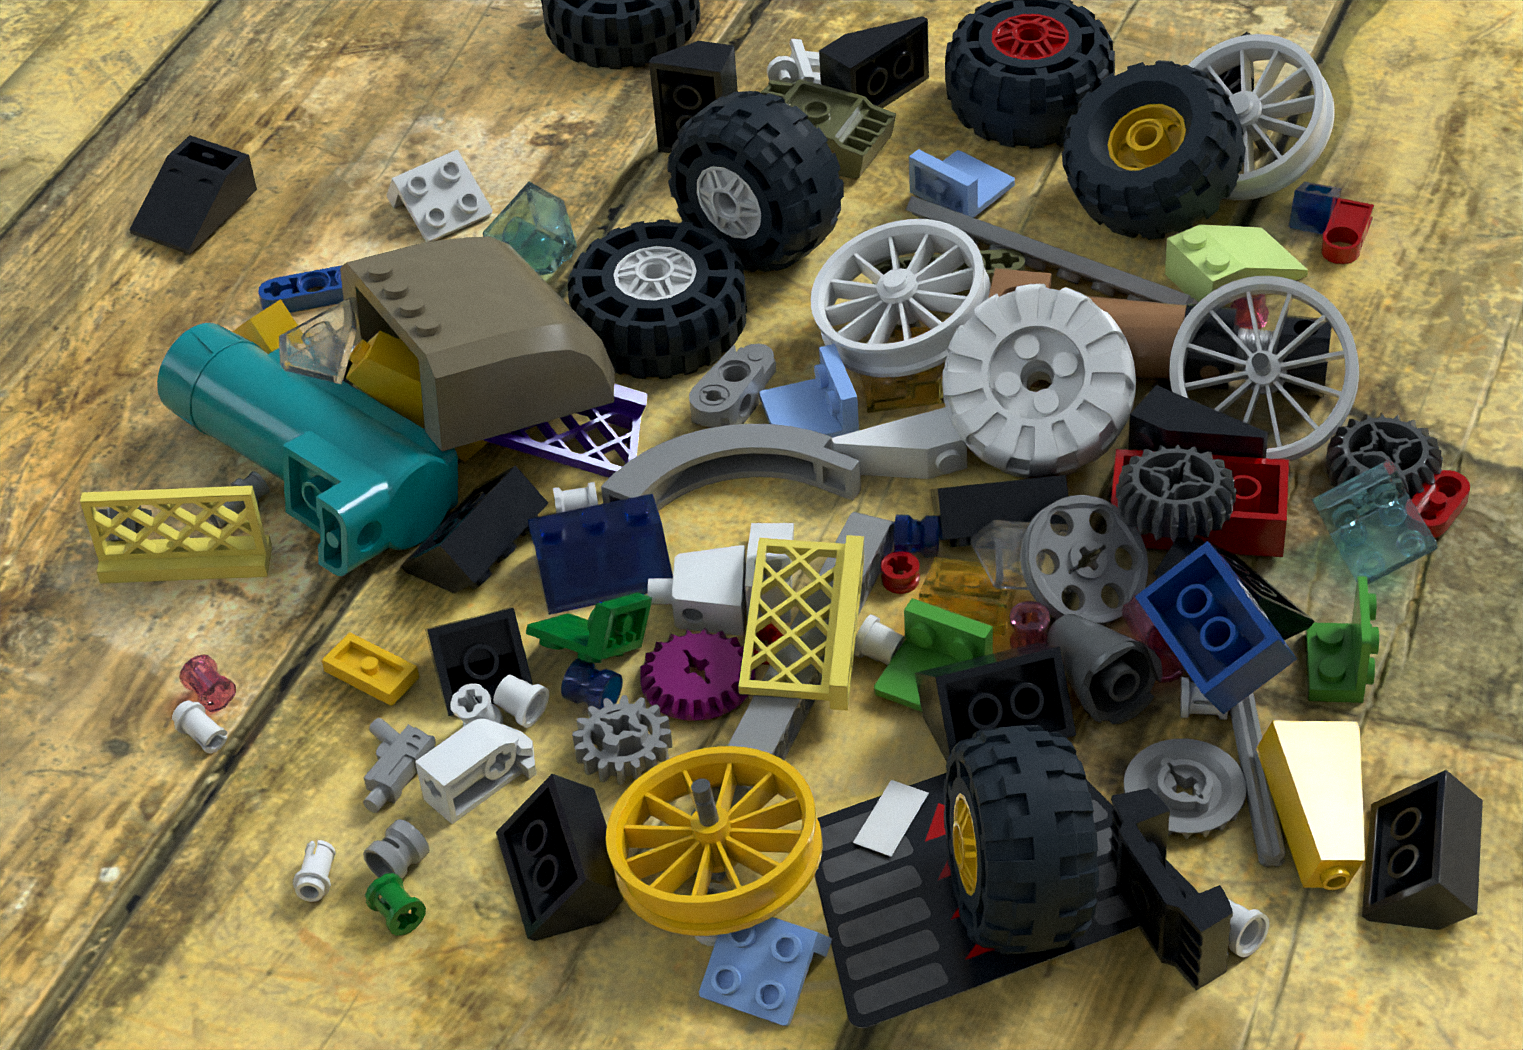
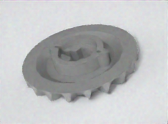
[1124,739,1246,840]

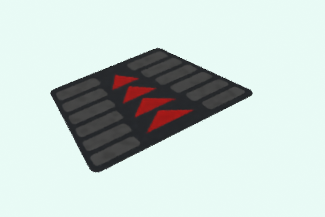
[815,772,1198,1028]

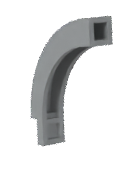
[601,424,861,530]

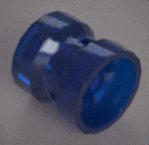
[894,514,939,558]
[561,658,623,710]

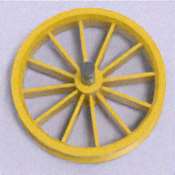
[606,746,823,936]

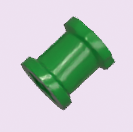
[365,873,426,936]

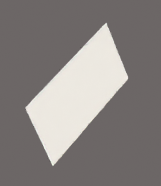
[853,780,929,857]

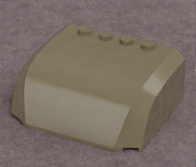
[340,236,615,452]

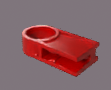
[1321,198,1374,264]

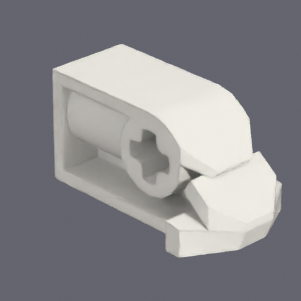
[415,719,536,824]

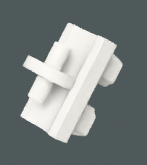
[767,39,821,85]

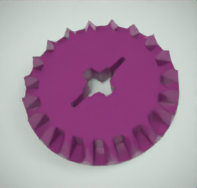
[640,627,755,721]

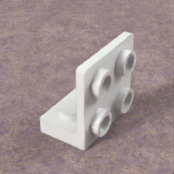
[386,149,492,242]

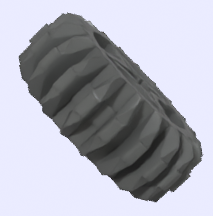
[1325,412,1443,513]
[1116,445,1236,543]

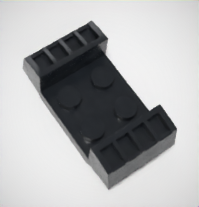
[1108,788,1233,990]

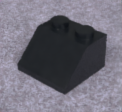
[425,607,533,716]

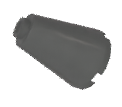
[1047,614,1163,725]

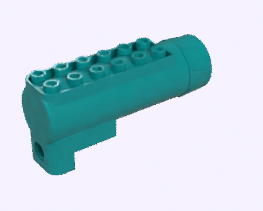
[157,323,458,576]

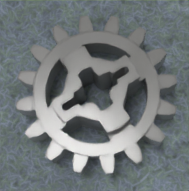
[572,695,673,785]

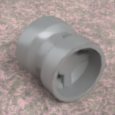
[363,819,430,879]

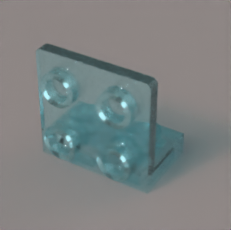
[1312,459,1438,584]

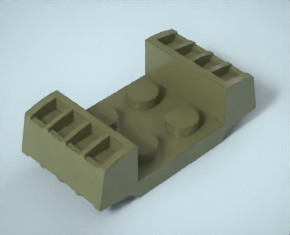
[761,79,896,178]

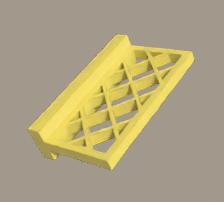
[80,485,272,584]
[739,535,864,711]

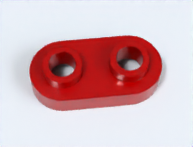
[1405,470,1470,538]

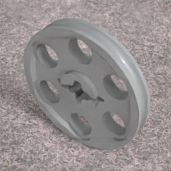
[1020,495,1148,625]

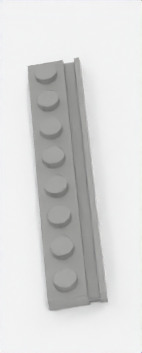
[906,196,1199,305]

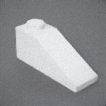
[831,407,967,479]

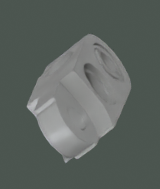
[689,343,776,428]

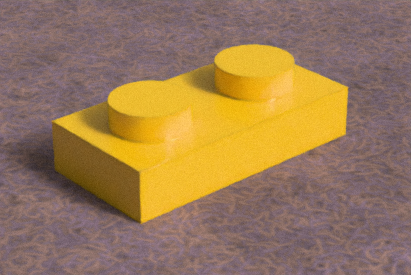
[322,632,420,706]

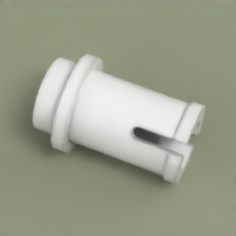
[172,700,228,754]
[293,840,336,902]

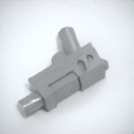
[363,718,436,813]

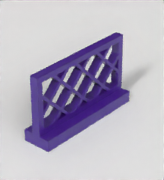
[484,384,648,478]

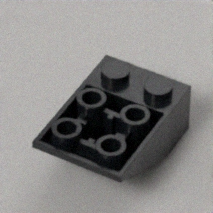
[129,135,257,254]

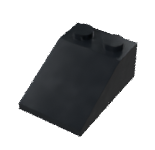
[819,16,929,108]
[1128,385,1268,458]

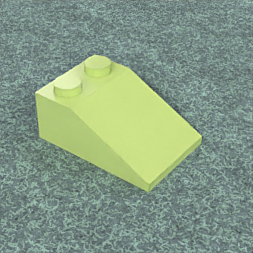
[1165,224,1308,308]

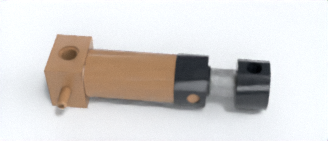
[988,268,1332,397]

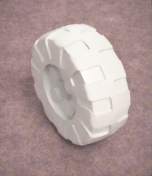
[942,284,1136,479]

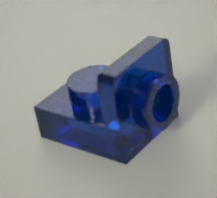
[1289,181,1342,234]

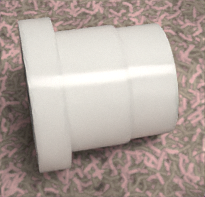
[854,614,905,665]
[493,675,549,728]
[1228,899,1269,957]

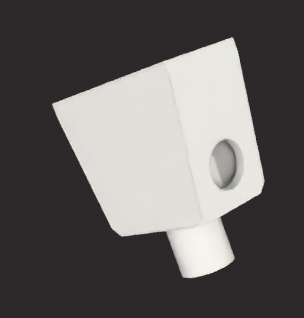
[648,545,746,635]

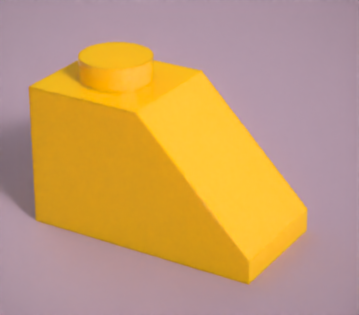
[232,299,307,354]

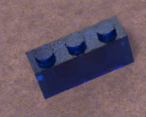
[528,493,673,615]

